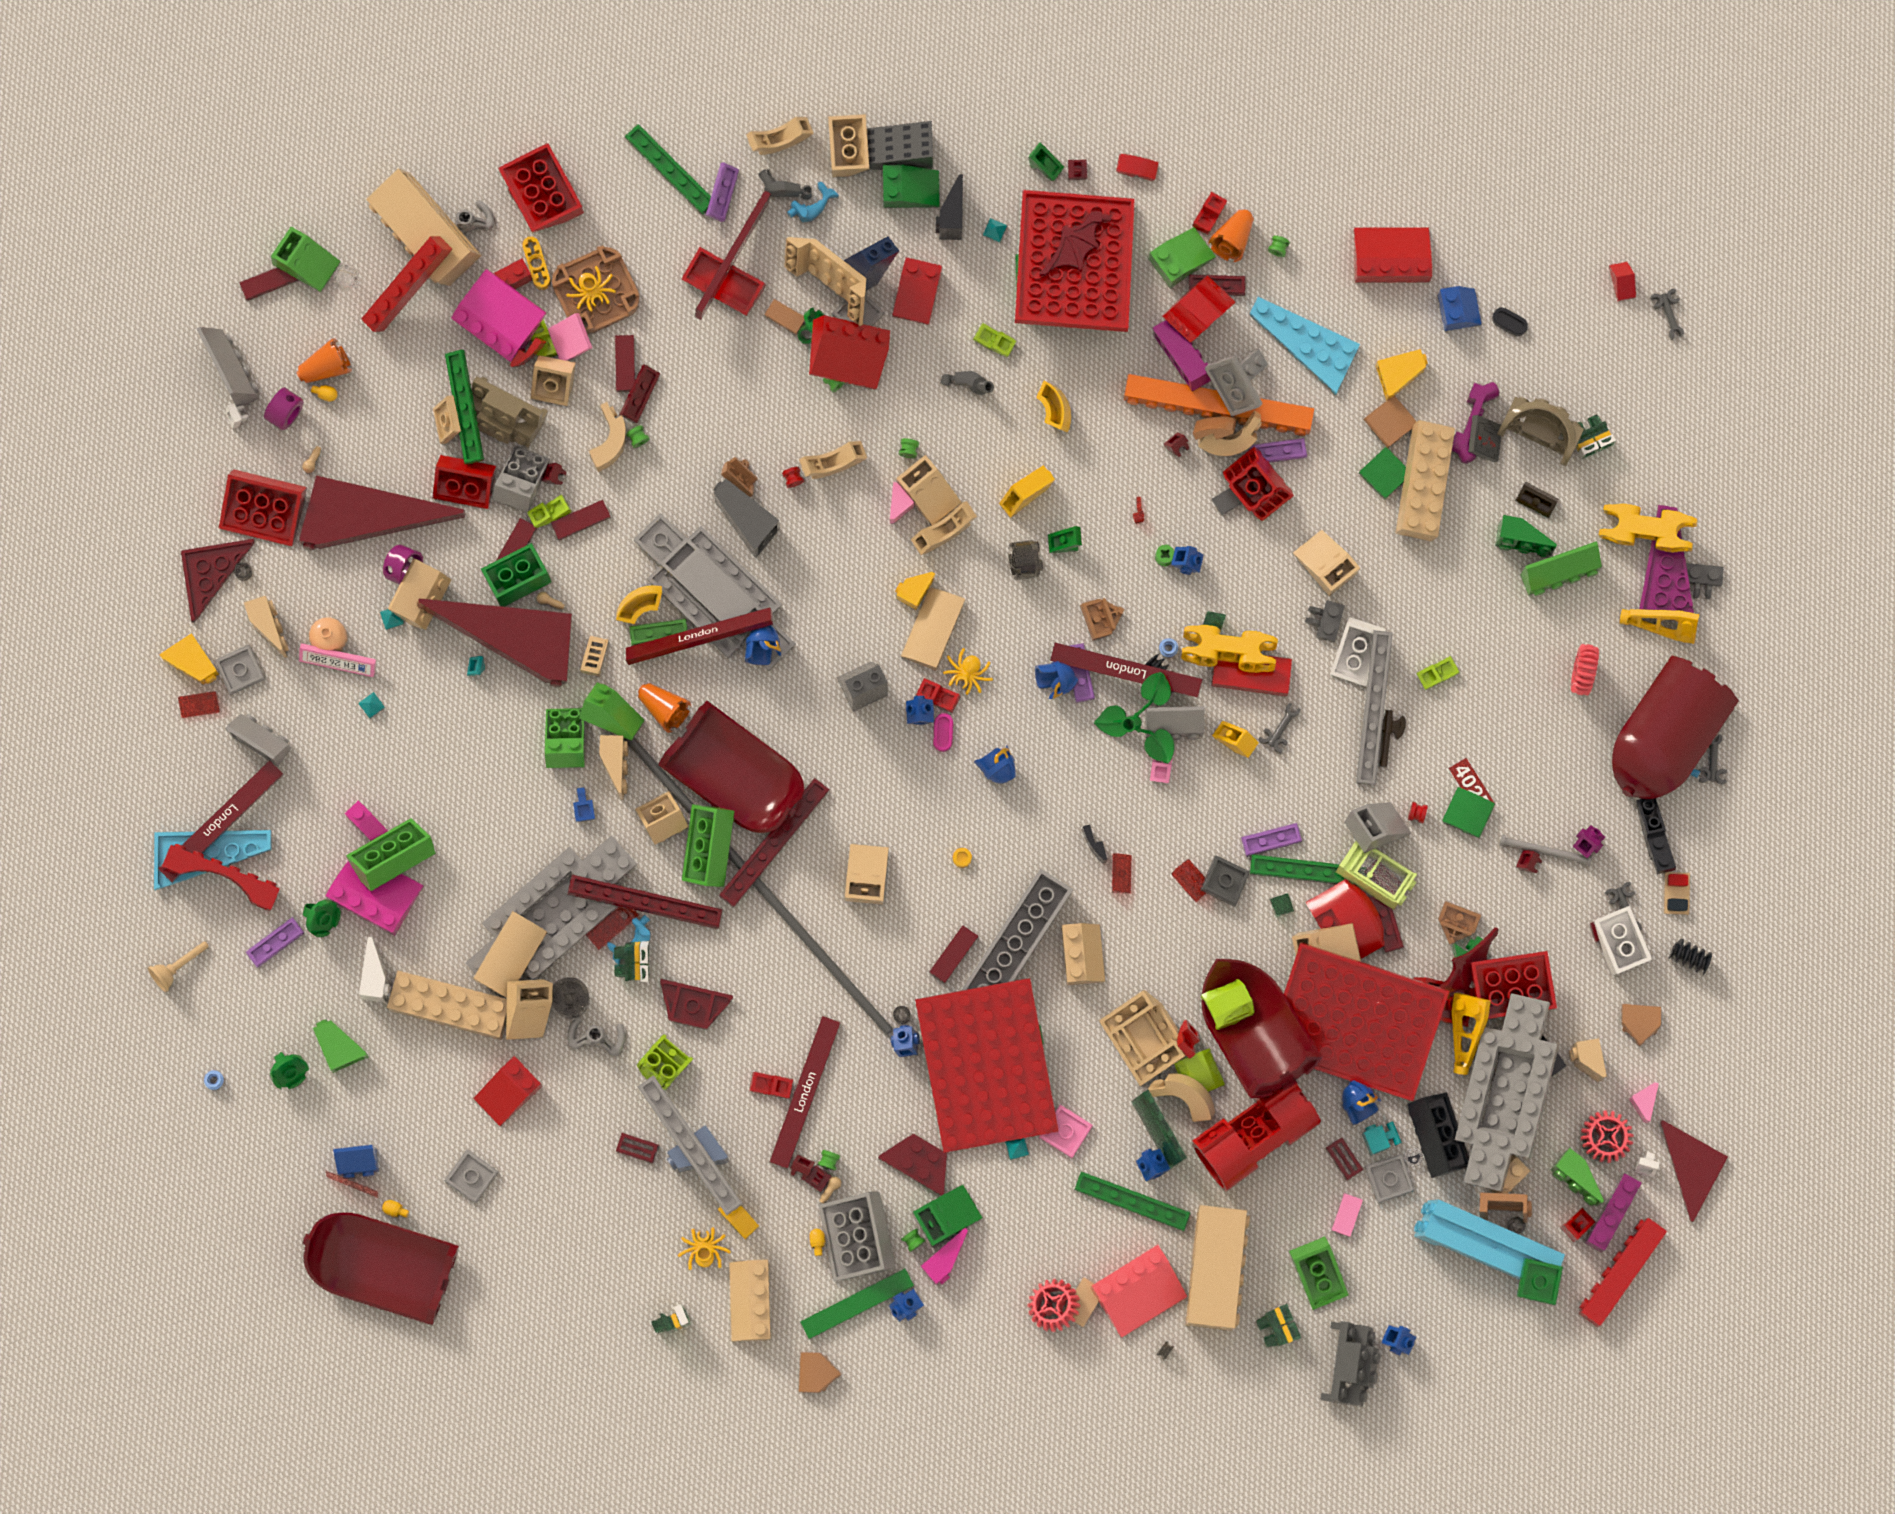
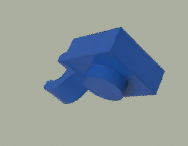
[573,787,595,822]

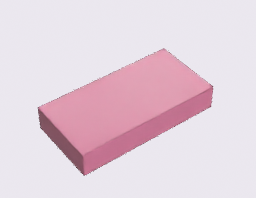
[1331,1193,1363,1237]

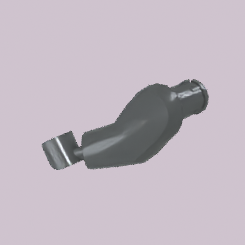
[758,169,812,200]
[941,371,994,395]

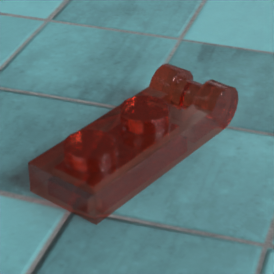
[586,907,640,950]

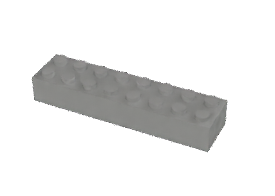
[961,868,1073,991]

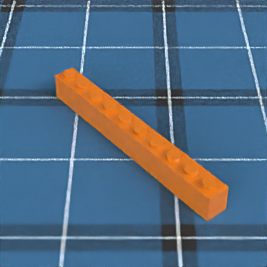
[1124,374,1314,436]

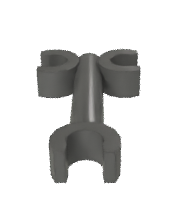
[1650,289,1684,340]
[1258,703,1301,754]
[1698,734,1727,785]
[1605,882,1642,931]

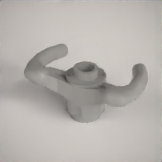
[456,200,495,235]
[567,1016,625,1056]

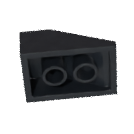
[936,174,963,240]

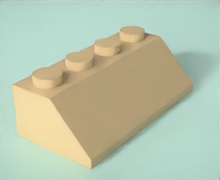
[729,1260,771,1342]

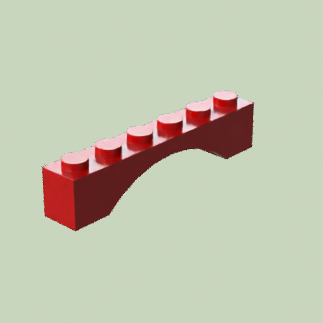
[161,843,280,911]

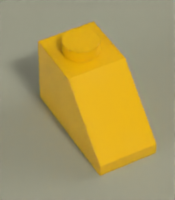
[895,572,935,610]
[1212,720,1259,758]
[718,1206,759,1240]

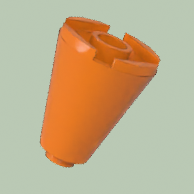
[1208,209,1254,262]
[297,338,352,383]
[638,683,692,733]

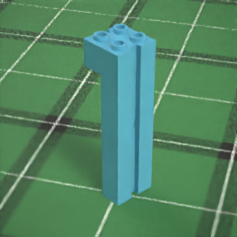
[1414,1199,1565,1280]

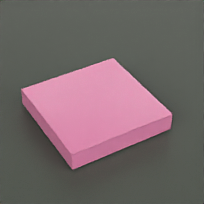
[548,313,592,361]
[1039,1105,1093,1158]

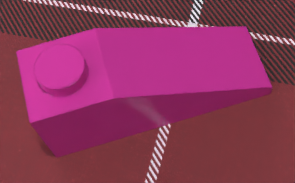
[344,800,388,841]
[921,1228,968,1285]

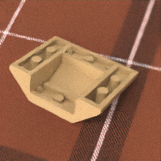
[1099,990,1186,1086]

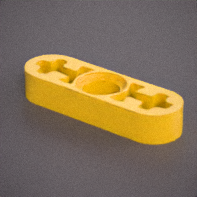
[522,236,551,290]

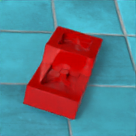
[1116,154,1159,181]
[1192,192,1228,235]
[510,338,546,367]
[916,678,961,713]
[1177,1019,1200,1059]
[749,1072,793,1099]

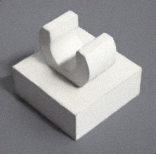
[225,403,248,429]
[1635,1152,1659,1177]

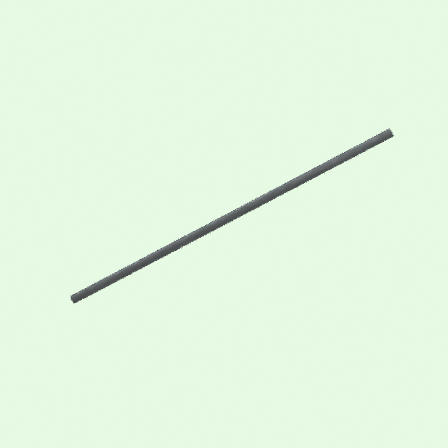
[624,737,893,1035]

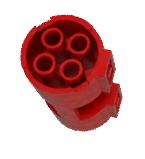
[1192,1083,1321,1191]

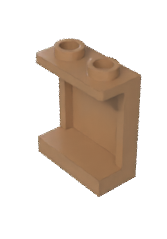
[1479,1193,1532,1223]

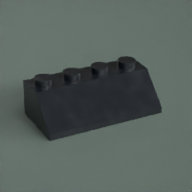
[1407,1092,1469,1178]

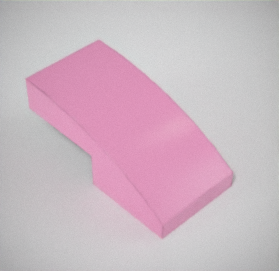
[1150,759,1172,783]

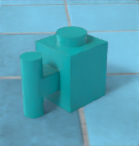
[1362,1121,1402,1156]

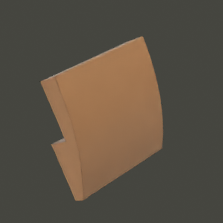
[1364,395,1417,448]
[1193,416,1237,440]

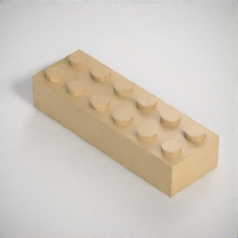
[1395,420,1455,541]
[387,970,507,1040]

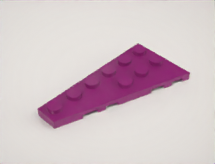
[1639,505,1694,621]

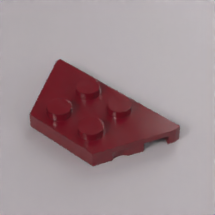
[660,979,734,1030]
[878,1133,947,1196]

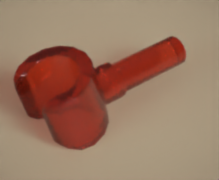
[1132,497,1144,524]

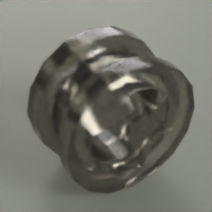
[234,562,252,581]
[893,1006,910,1024]
[1507,1217,1526,1234]
[1156,1341,1174,1360]

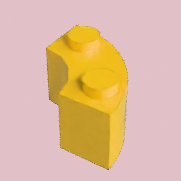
[1036,381,1071,433]
[616,585,662,624]

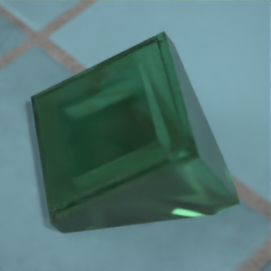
[1203,611,1226,632]
[1270,893,1294,917]

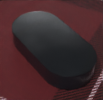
[1492,307,1528,336]

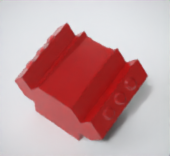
[1162,276,1235,343]
[1222,447,1294,521]

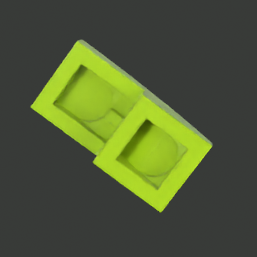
[531,319,557,358]
[973,323,1017,357]
[527,494,572,528]
[1416,656,1460,690]

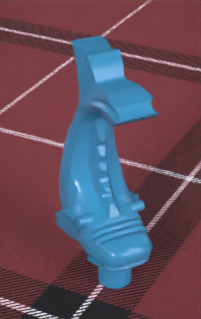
[787,181,839,223]
[607,915,651,965]

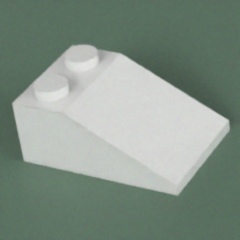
[1330,617,1386,686]
[1594,906,1652,975]
[359,937,392,1003]

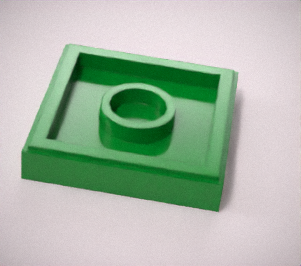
[1359,447,1406,500]
[1517,1258,1563,1305]

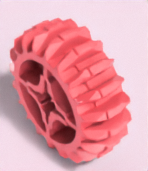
[1570,644,1599,696]
[1580,1110,1634,1163]
[1028,1279,1081,1332]

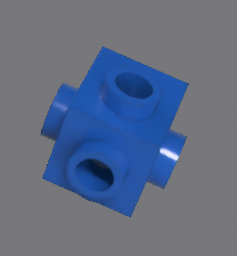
[1171,546,1204,575]
[906,696,934,725]
[891,1025,920,1057]
[1136,1149,1170,1182]
[889,1289,924,1322]
[1381,1325,1416,1356]

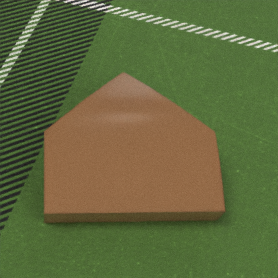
[721,457,758,497]
[1080,598,1125,641]
[1438,901,1481,944]
[1621,1004,1661,1046]
[799,1352,842,1393]

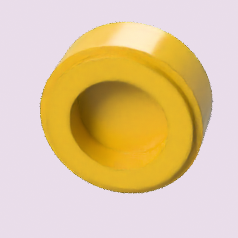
[953,848,972,868]

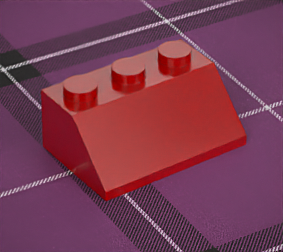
[432,455,496,509]

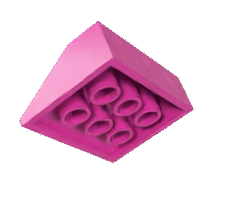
[451,269,546,362]
[325,861,424,936]

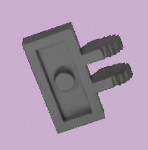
[1686,563,1724,599]
[1305,600,1345,642]

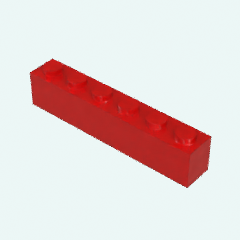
[361,236,453,332]
[1578,1217,1667,1327]

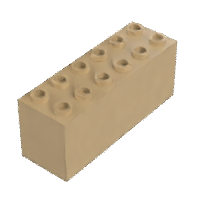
[366,168,482,286]
[1185,1205,1250,1331]

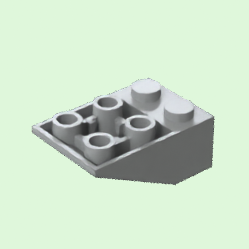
[492,446,550,512]
[1344,802,1411,853]

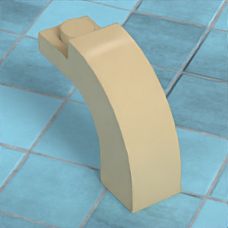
[746,117,814,155]
[589,402,626,472]
[1198,410,1262,456]
[799,441,867,479]
[911,501,977,555]
[1147,1073,1215,1122]

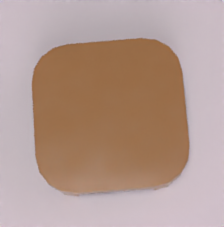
[552,245,640,334]

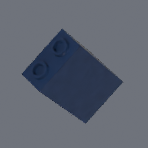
[843,236,899,291]

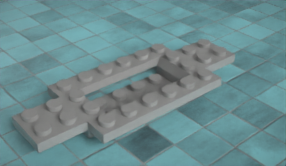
[634,513,796,671]
[466,835,637,992]
[1455,993,1559,1192]

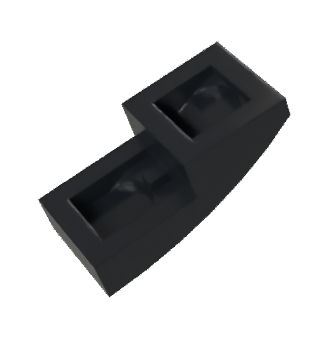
[1082,825,1107,863]

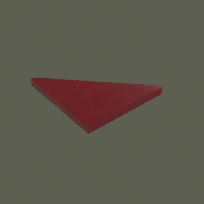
[181,539,255,623]
[1660,1120,1728,1222]

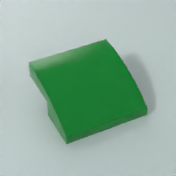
[1442,787,1495,838]

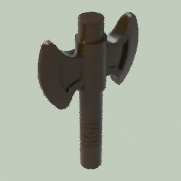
[1380,710,1406,767]

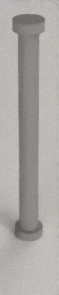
[1499,835,1592,866]

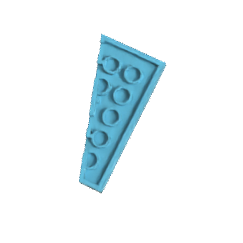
[1250,297,1360,395]
[154,830,272,891]

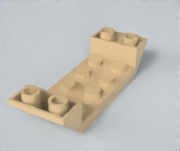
[784,237,866,326]

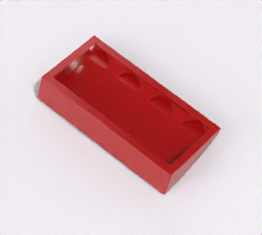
[681,247,766,316]
[1211,655,1292,697]

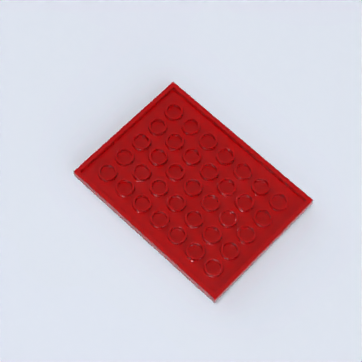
[1015,190,1135,332]
[1284,942,1449,1101]
[915,978,1059,1153]

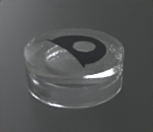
[1403,1148,1423,1168]

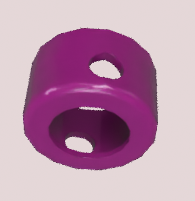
[264,387,304,430]
[383,544,423,585]

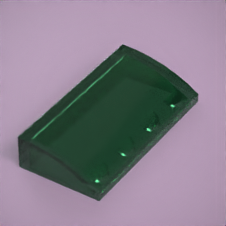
[1131,1089,1187,1169]

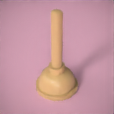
[148,941,209,992]

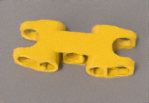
[1599,503,1698,553]
[1181,625,1278,673]

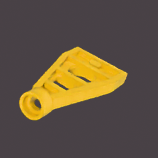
[1619,609,1699,644]
[1452,993,1490,1075]

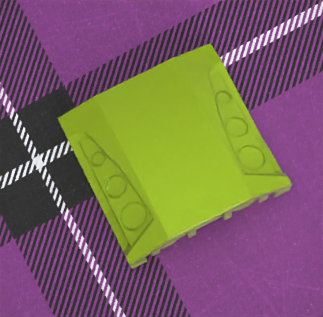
[1200,979,1254,1030]
[637,1034,693,1090]
[1174,1048,1225,1092]

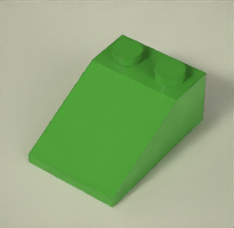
[1148,228,1216,288]
[579,683,644,741]
[1289,1237,1349,1310]

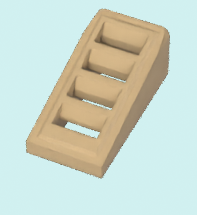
[580,636,609,677]

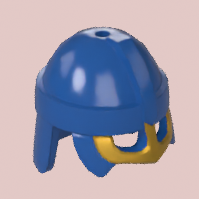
[745,625,781,665]
[1035,661,1078,699]
[974,745,1016,784]
[1342,1080,1381,1126]

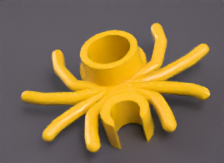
[566,266,616,312]
[943,648,993,695]
[678,1227,731,1270]

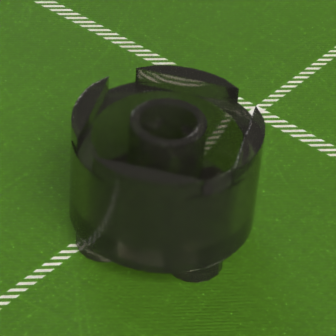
[1008,540,1043,581]
[552,977,590,1019]

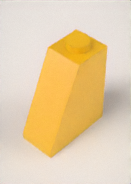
[1375,349,1428,401]
[999,465,1055,518]
[159,633,219,685]

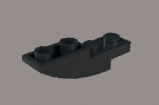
[1636,798,1676,874]

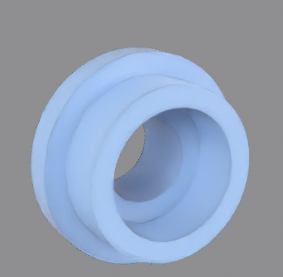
[1159,638,1178,657]
[204,1070,224,1090]

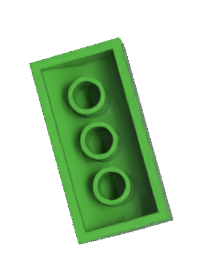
[1520,541,1602,596]
[682,804,734,887]
[346,818,436,891]

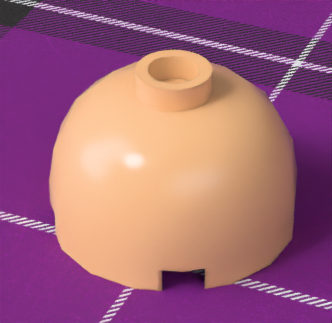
[309,617,348,652]

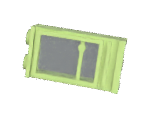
[1336,841,1417,910]

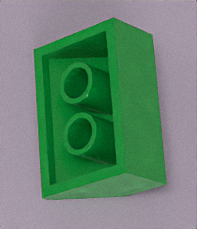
[481,543,552,607]

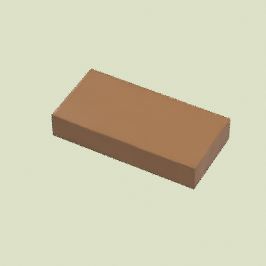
[764,299,805,335]

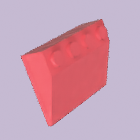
[1090,1245,1188,1338]

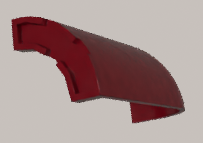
[1612,655,1739,799]
[658,701,804,833]
[1201,959,1322,1099]
[302,1212,459,1326]

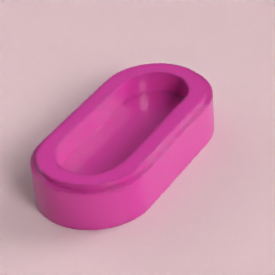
[933,713,953,752]

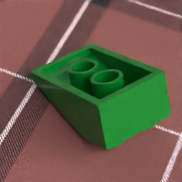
[883,165,940,208]

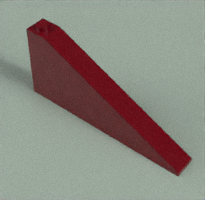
[299,475,466,550]
[417,598,572,687]

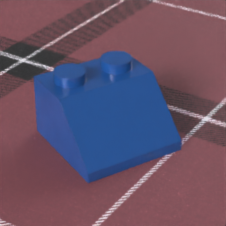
[1437,286,1482,331]
[333,1145,379,1179]

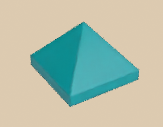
[983,218,1007,242]
[380,609,404,630]
[467,656,485,676]
[358,692,385,718]
[1005,1138,1029,1160]

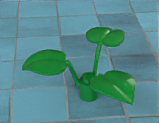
[1094,672,1175,764]

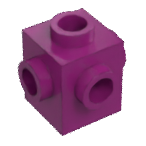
[1573,825,1605,858]

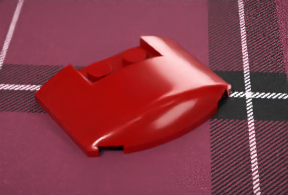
[1306,879,1385,959]

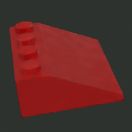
[498,143,584,233]
[1354,227,1432,283]
[809,315,890,389]
[219,469,307,546]
[1471,951,1557,1020]

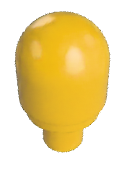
[311,385,338,402]
[382,1200,409,1218]
[809,1228,825,1256]

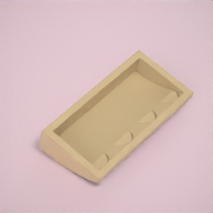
[901,587,965,671]
[473,911,547,998]

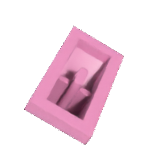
[890,482,914,524]
[1629,1083,1659,1123]

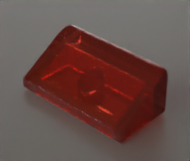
[178,691,220,718]
[1112,853,1132,894]
[1172,859,1207,902]

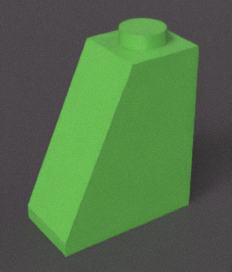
[313,1019,369,1073]

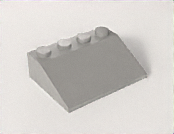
[197,327,259,407]
[819,1192,895,1282]

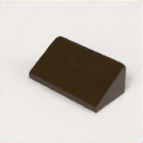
[1515,482,1559,518]

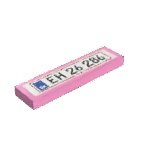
[299,643,376,677]

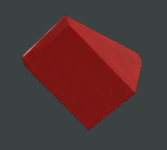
[1609,262,1636,301]
[1560,1207,1595,1242]

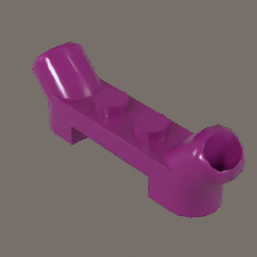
[1452,382,1500,464]

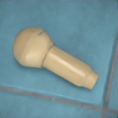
[302,446,321,473]
[536,592,565,610]
[819,1176,842,1204]

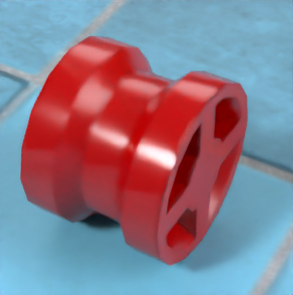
[782,466,804,488]
[1408,802,1428,824]

